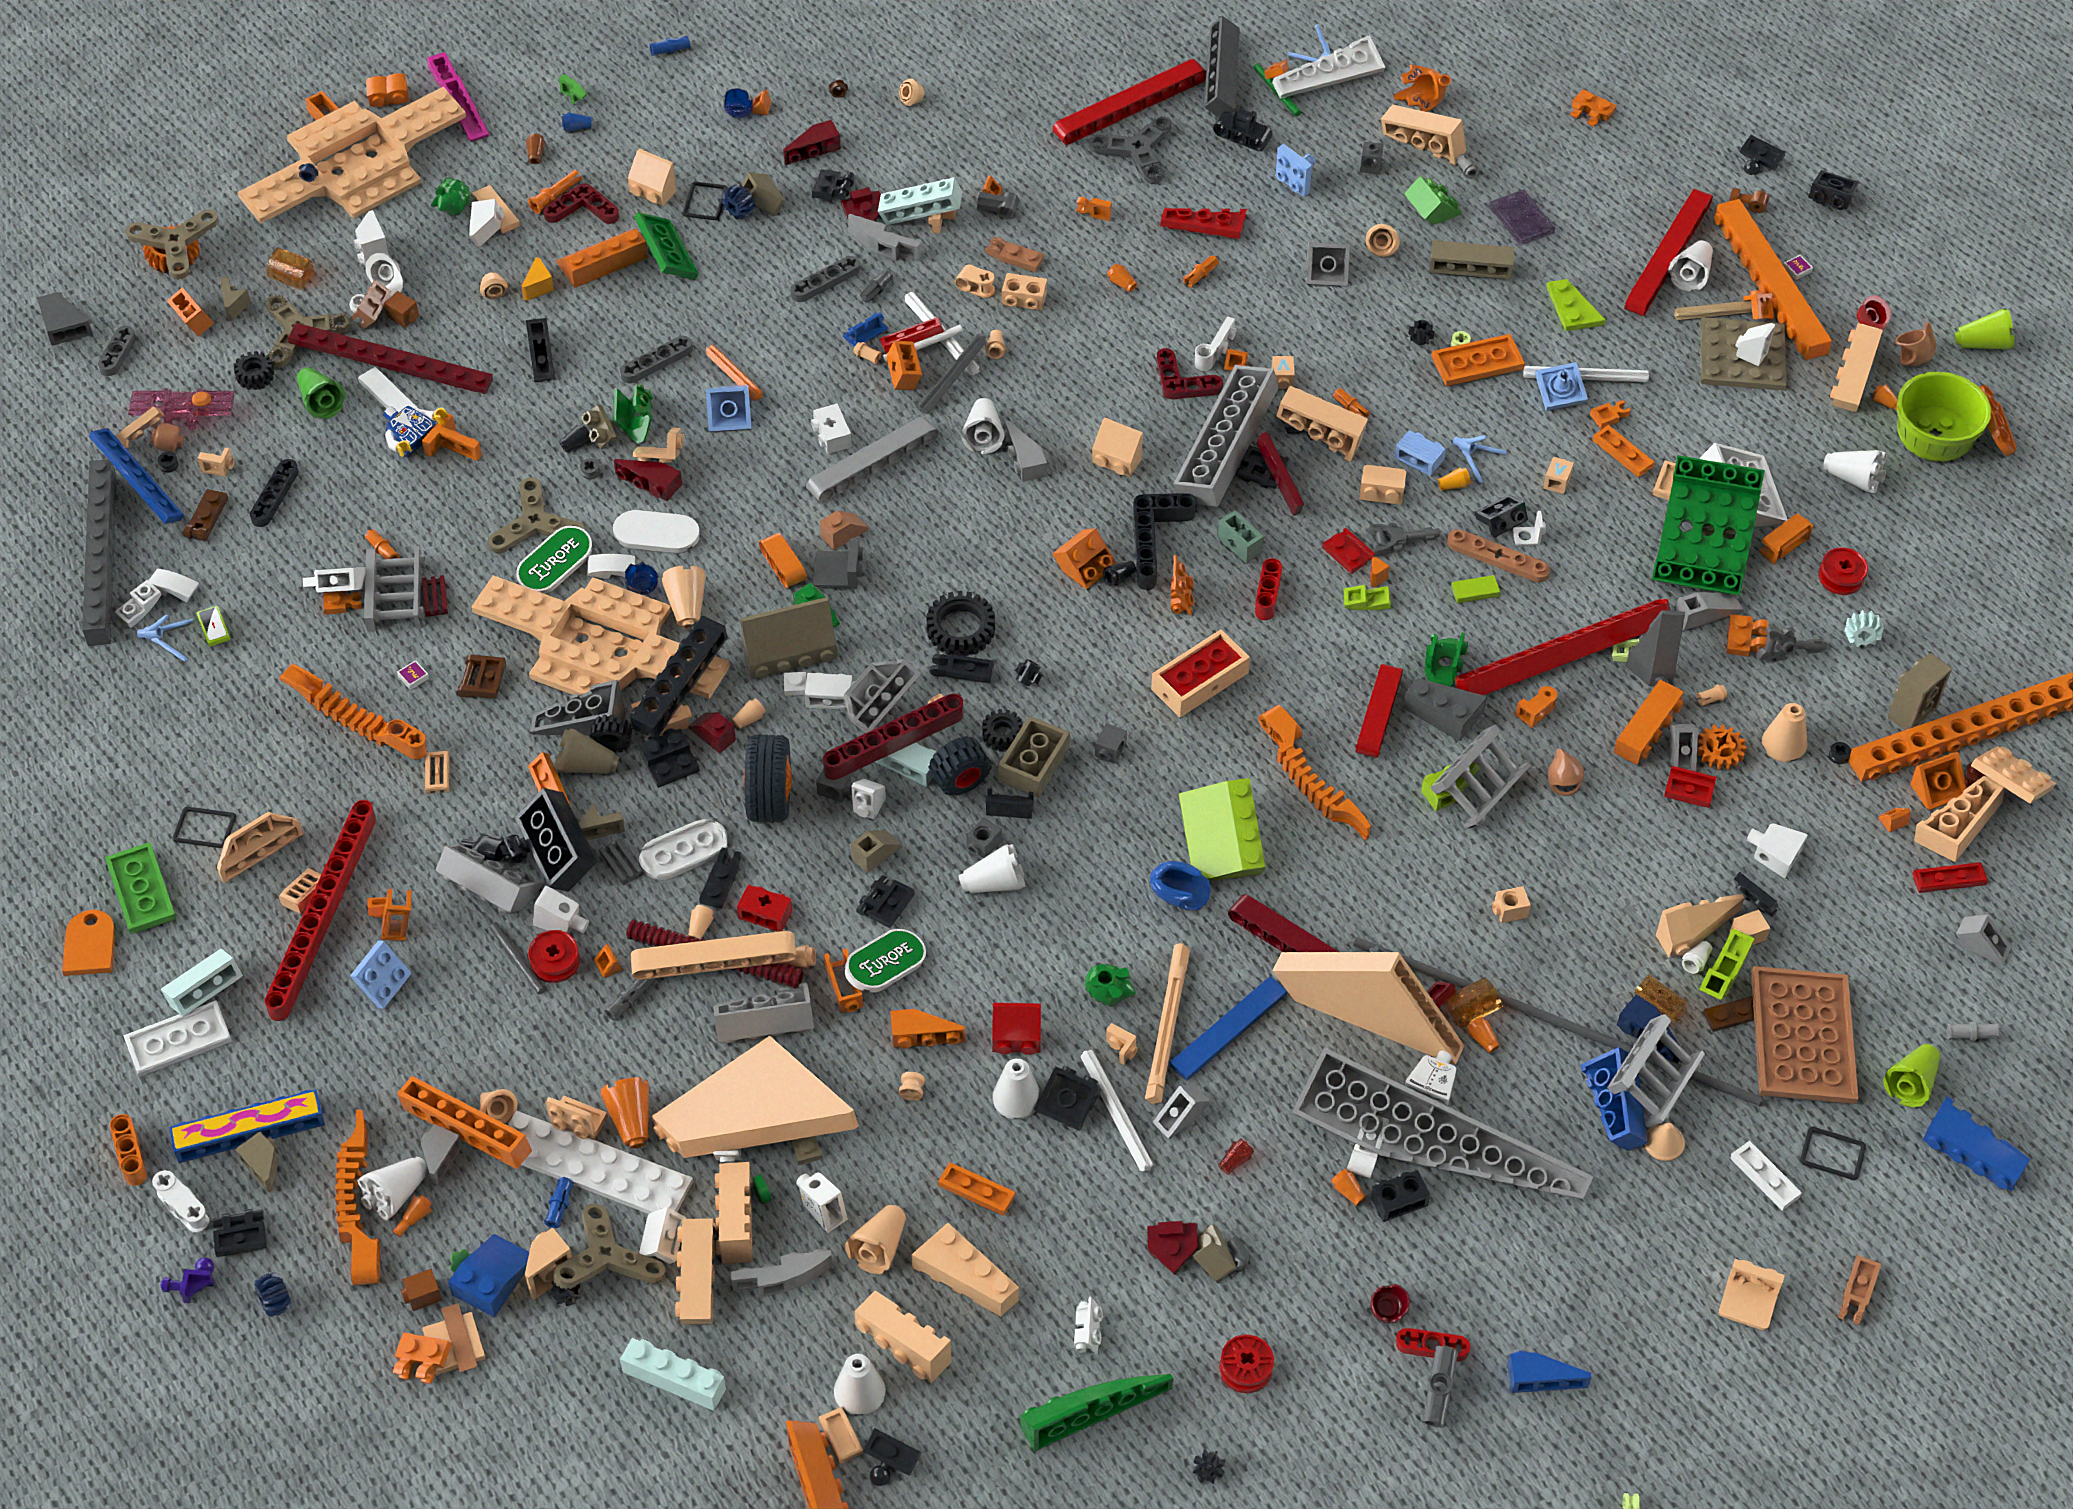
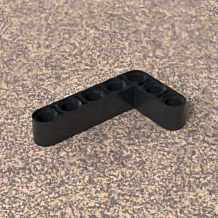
[1133,493,1196,590]

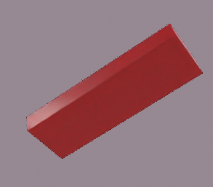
[880,317,944,354]
[1912,862,1988,893]

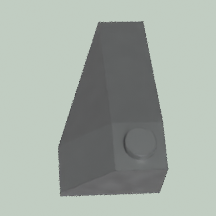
[1626,610,1685,686]
[530,680,626,735]

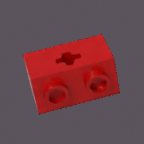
[737,884,793,932]

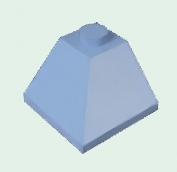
[706,385,751,432]

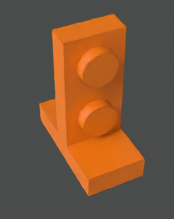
[422,413,482,461]

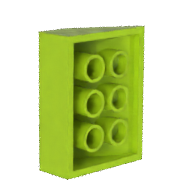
[1179,778,1265,881]

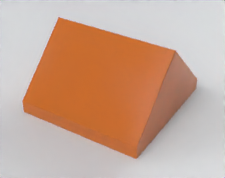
[1910,752,1967,810]

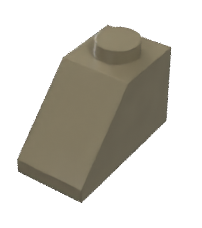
[235,1132,278,1193]

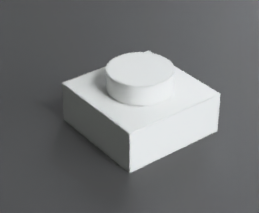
[784,672,807,696]

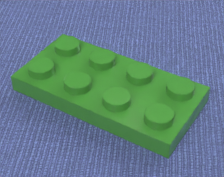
[105,842,177,934]

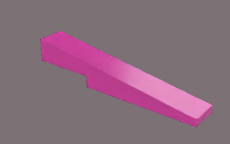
[427,52,489,142]

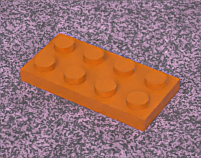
[1431,334,1525,387]

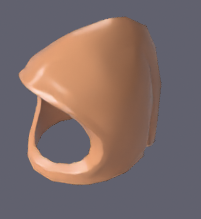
[1895,322,1936,367]
[1547,749,1585,796]

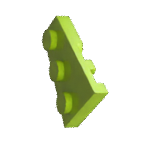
[1546,279,1606,332]

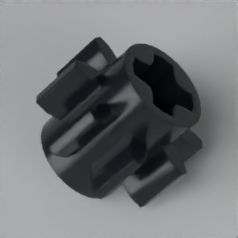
[1408,320,1435,345]
[1014,659,1043,687]
[500,835,530,864]
[551,1273,582,1307]
[1193,1449,1225,1484]

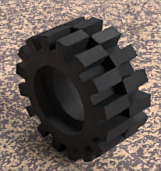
[234,351,274,390]
[982,709,1023,752]
[589,714,633,753]

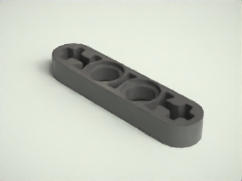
[791,256,860,302]
[620,336,693,383]

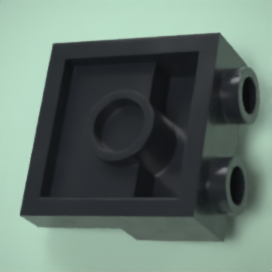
[1808,170,1859,210]
[639,728,700,788]
[1034,1066,1102,1131]

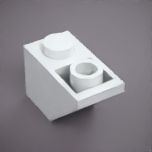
[852,779,886,819]

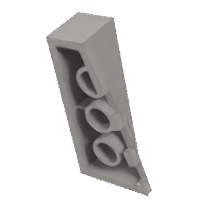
[435,843,544,914]
[713,982,814,1043]

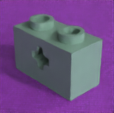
[1218,510,1264,563]

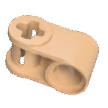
[955,264,995,298]

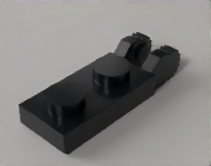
[929,654,994,684]
[699,847,742,909]

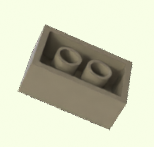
[1888,653,1952,730]
[998,716,1070,798]

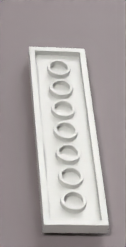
[508,1111,693,1214]

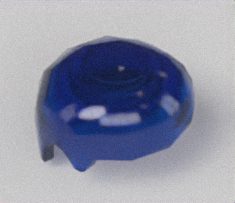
[723,88,753,118]
[625,562,658,595]

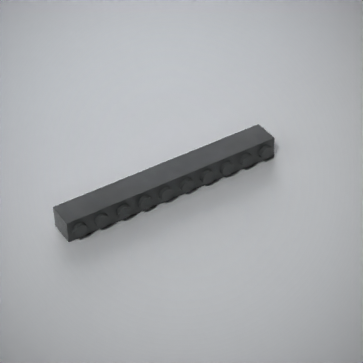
[82,459,117,646]

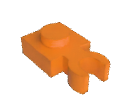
[1264,59,1289,79]
[1076,197,1112,221]
[1590,400,1631,429]
[323,591,362,615]

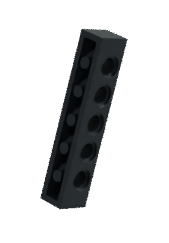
[630,615,728,740]

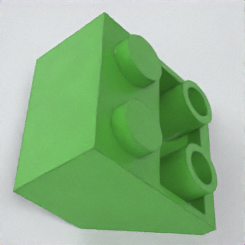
[1404,176,1463,225]

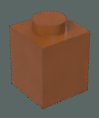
[384,291,419,327]
[400,1269,442,1311]

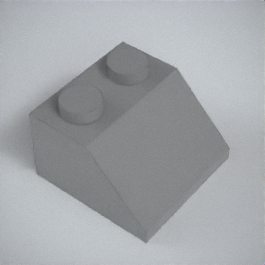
[1307,242,1350,286]

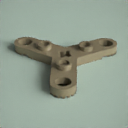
[126,210,219,280]
[265,294,351,368]
[488,477,585,553]
[553,1204,665,1289]

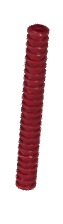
[626,919,803,989]

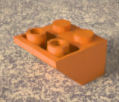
[1052,528,1117,589]

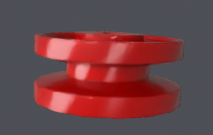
[1818,547,1868,595]
[528,930,580,983]
[1219,1334,1275,1394]

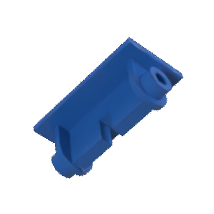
[843,312,888,347]

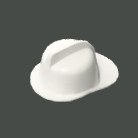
[366,253,403,299]

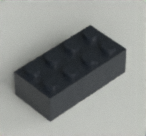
[515,788,597,892]

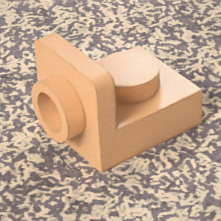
[197,447,234,477]
[1106,1023,1138,1065]

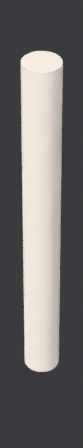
[883,325,963,363]

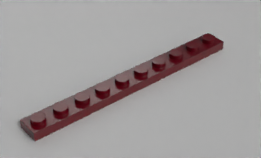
[288,323,493,394]

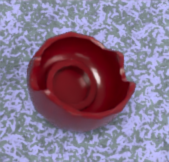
[1370,1284,1411,1324]

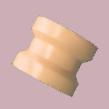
[899,1072,925,1101]

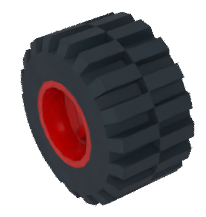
[928,736,992,796]

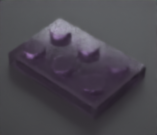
[1489,189,1555,246]

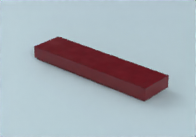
[1256,432,1304,516]

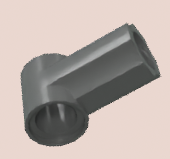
[977,192,1020,219]

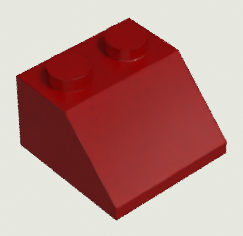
[992,1002,1041,1055]

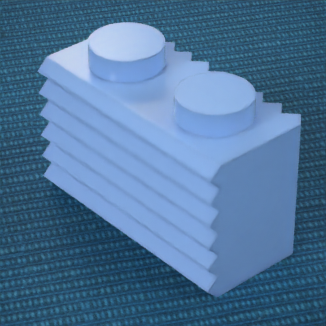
[1395,430,1446,476]

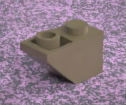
[742,172,785,216]
[851,830,902,874]

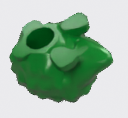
[431,177,470,216]
[1085,964,1136,1007]

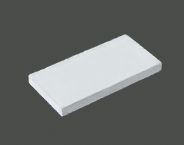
[123,1001,232,1077]

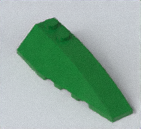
[1020,1374,1173,1452]

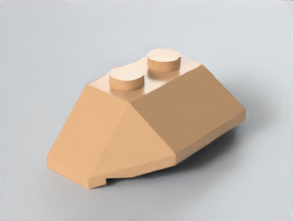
[217,812,303,883]

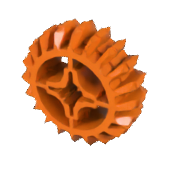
[143,224,200,273]

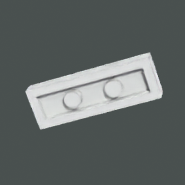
[1730,1141,1802,1211]

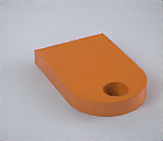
[62,910,115,976]

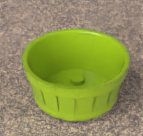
[1897,372,1991,462]

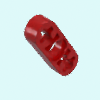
[1395,1328,1471,1362]

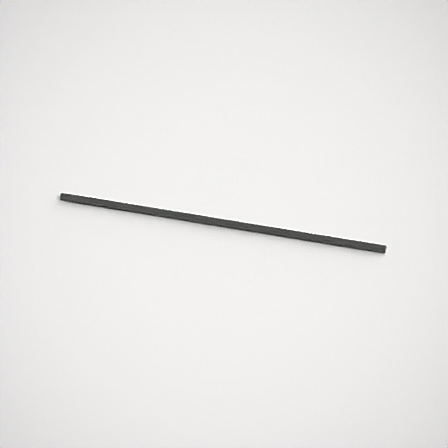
[1353,937,1763,1106]

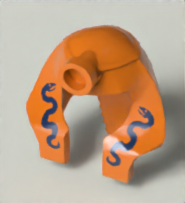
[1393,64,1451,112]

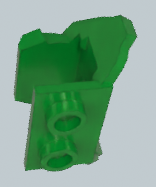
[613,385,653,444]
[1424,632,1468,687]

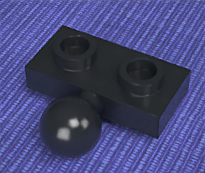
[1740,135,1785,175]
[863,1428,922,1486]

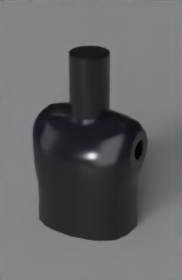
[460,835,503,861]

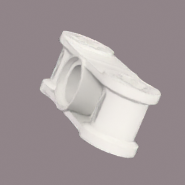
[152,1170,210,1233]

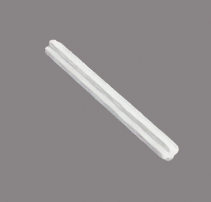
[905,292,979,376]
[1523,366,1649,382]
[1081,1050,1153,1172]

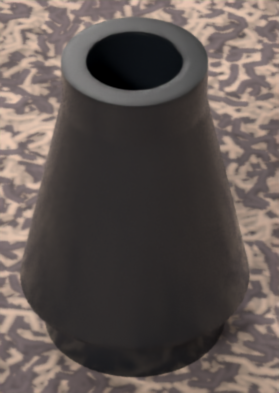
[559,424,590,452]
[1103,561,1136,586]

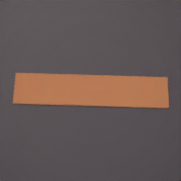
[441,1303,477,1372]

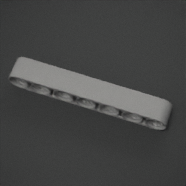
[806,416,939,503]

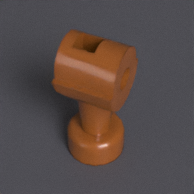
[1729,187,1769,213]

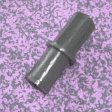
[860,269,893,302]

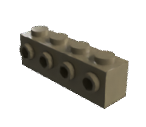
[1429,240,1514,279]

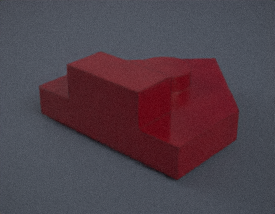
[841,187,881,222]
[1147,1221,1199,1275]

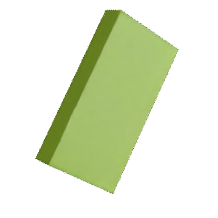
[1451,575,1500,603]

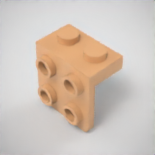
[633,427,685,463]
[1359,465,1406,505]
[546,1096,608,1140]
[1718,1259,1785,1331]

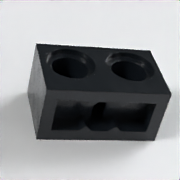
[1371,1170,1430,1222]

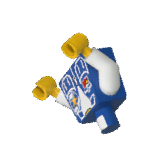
[383,406,449,458]

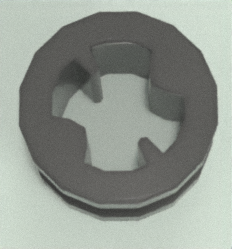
[580,458,600,479]

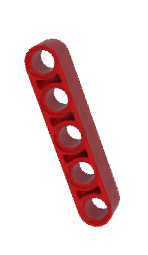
[1355,664,1403,758]

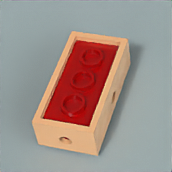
[1151,629,1250,718]

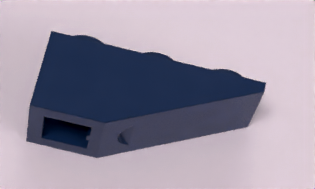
[1617,995,1680,1063]

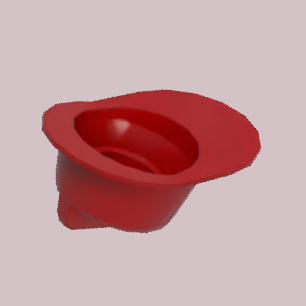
[1857,295,1891,330]

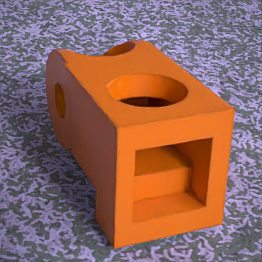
[1515,686,1558,728]

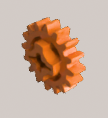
[1697,724,1747,770]

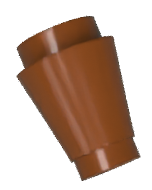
[526,134,546,164]

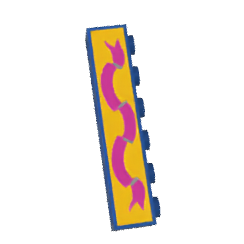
[169,1089,325,1163]

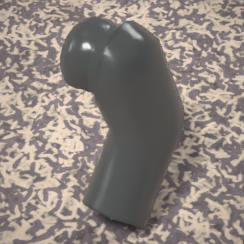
[1227,1236,1250,1273]

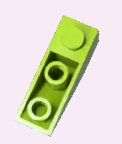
[1421,763,1480,811]

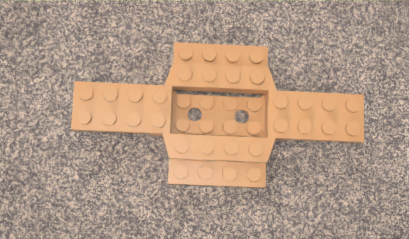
[238,87,466,224]
[471,575,730,699]

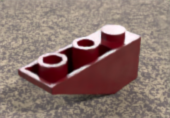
[783,119,841,165]
[614,459,682,501]

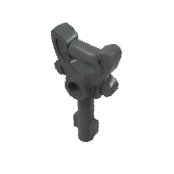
[1369,523,1440,556]
[1757,626,1827,660]

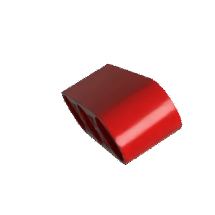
[1255,558,1282,620]

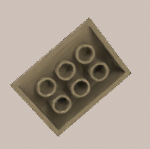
[740,597,837,679]

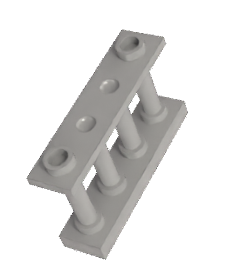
[364,546,426,632]
[1430,725,1531,828]
[1607,1014,1705,1128]

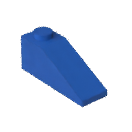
[1507,1351,1592,1393]

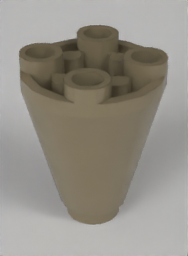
[554,728,620,774]

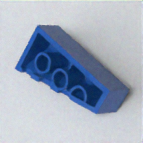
[1580,1047,1648,1151]
[1923,1096,2030,1191]

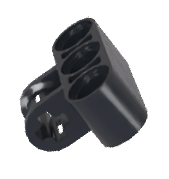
[1213,105,1273,151]

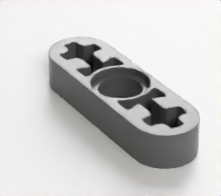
[98,326,136,376]

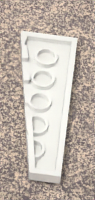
[1272,36,1385,98]

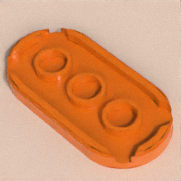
[1979,385,2016,457]

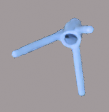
[1287,25,1331,62]
[1453,435,1507,484]
[137,615,194,662]

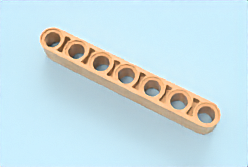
[631,931,796,980]

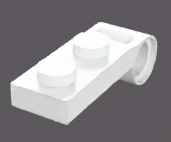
[1194,316,1237,371]
[1347,1112,1389,1179]

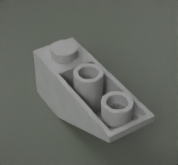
[1004,421,1047,482]
[1675,592,1743,631]

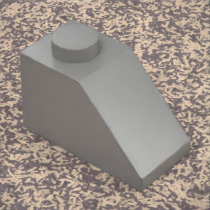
[1669,724,1698,772]
[1956,915,2012,964]
[1153,1085,1210,1139]
[421,1124,462,1186]

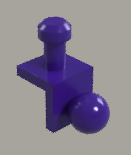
[161,1257,215,1303]

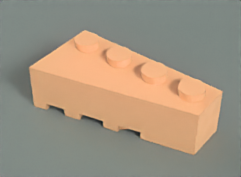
[1381,105,1466,165]
[1830,323,1883,412]
[1277,386,1368,462]
[1914,775,2005,862]
[715,1162,753,1264]
[675,1219,717,1324]
[912,1223,1019,1316]
[854,1291,952,1383]

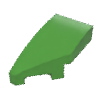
[558,74,587,104]

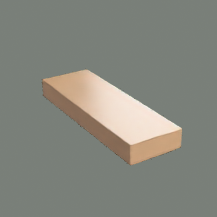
[472,185,520,234]

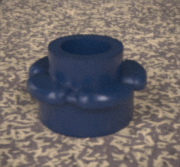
[299,163,319,182]

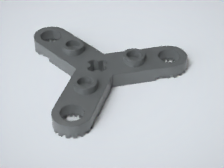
[1088,115,1171,184]

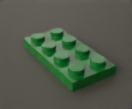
[634,212,699,280]

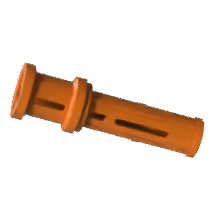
[528,170,582,214]

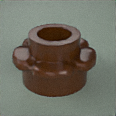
[829,79,848,98]

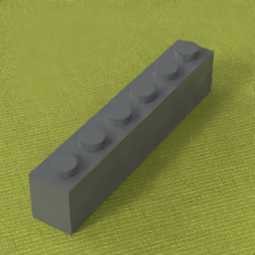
[1204,16,1240,117]

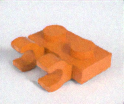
[1570,89,1617,127]
[1726,614,1769,657]
[393,1332,452,1384]

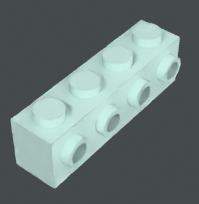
[878,178,963,225]
[620,1338,726,1411]

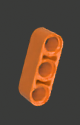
[759,533,807,588]
[110,1114,147,1186]

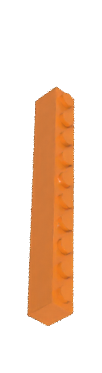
[1714,199,1832,360]

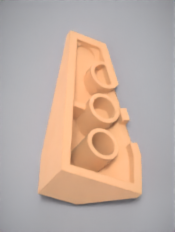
[1656,894,1745,958]

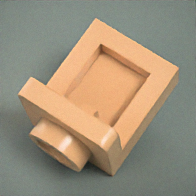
[928,210,955,233]

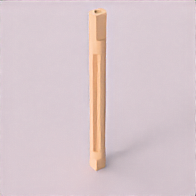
[1145,943,1190,1104]

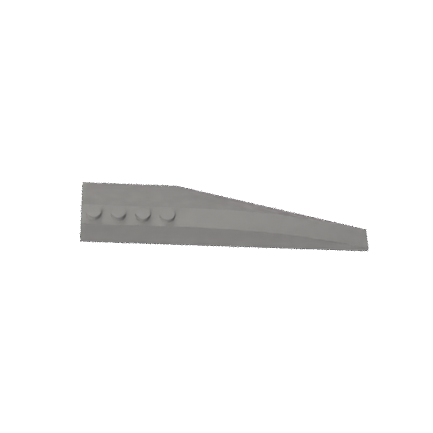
[1292,1047,1594,1199]

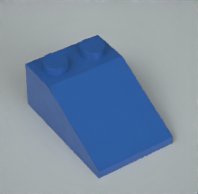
[448,1234,530,1317]

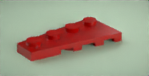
[1160,208,1247,239]

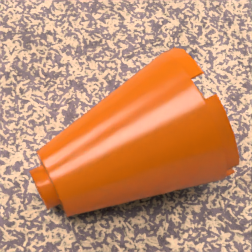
[600,1077,649,1149]

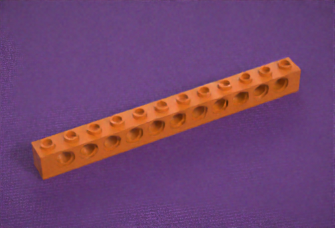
[1848,672,2073,782]

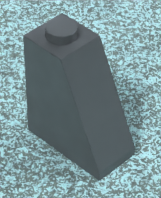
[37,292,93,345]

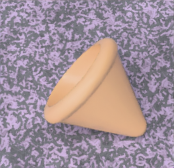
[1366,224,1400,257]
[480,1089,517,1124]
[1644,1123,1685,1161]

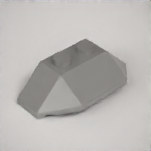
[844,659,921,733]

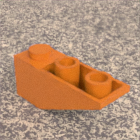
[890,1009,965,1049]

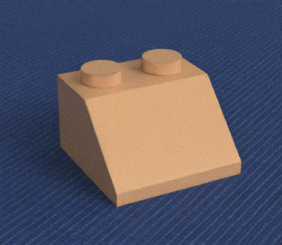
[628,149,676,206]
[1092,417,1143,477]
[525,1228,572,1300]

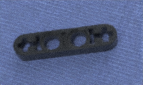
[250,459,299,527]

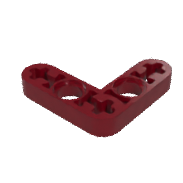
[543,183,619,224]
[1156,348,1223,399]

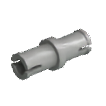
[1947,1022,1999,1041]

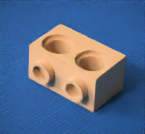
[1002,273,1047,310]

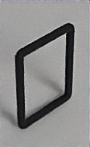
[683,181,728,220]
[172,807,236,848]
[1800,1127,1866,1180]

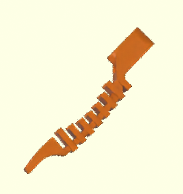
[279,663,427,760]
[1258,705,1371,840]
[335,1110,381,1286]

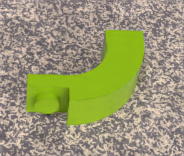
[1699,928,1755,1001]

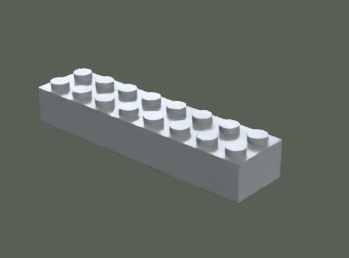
[1173,365,1279,507]

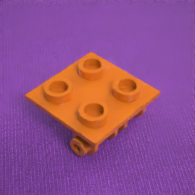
[1171,555,1194,615]

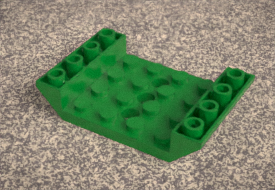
[1652,455,1765,596]

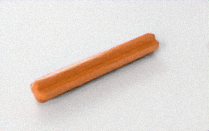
[706,345,763,401]

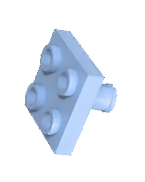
[1275,144,1315,197]
[1535,362,1588,411]
[350,941,412,1009]

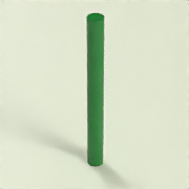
[1253,63,1301,117]

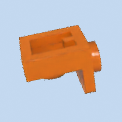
[1743,290,1774,320]

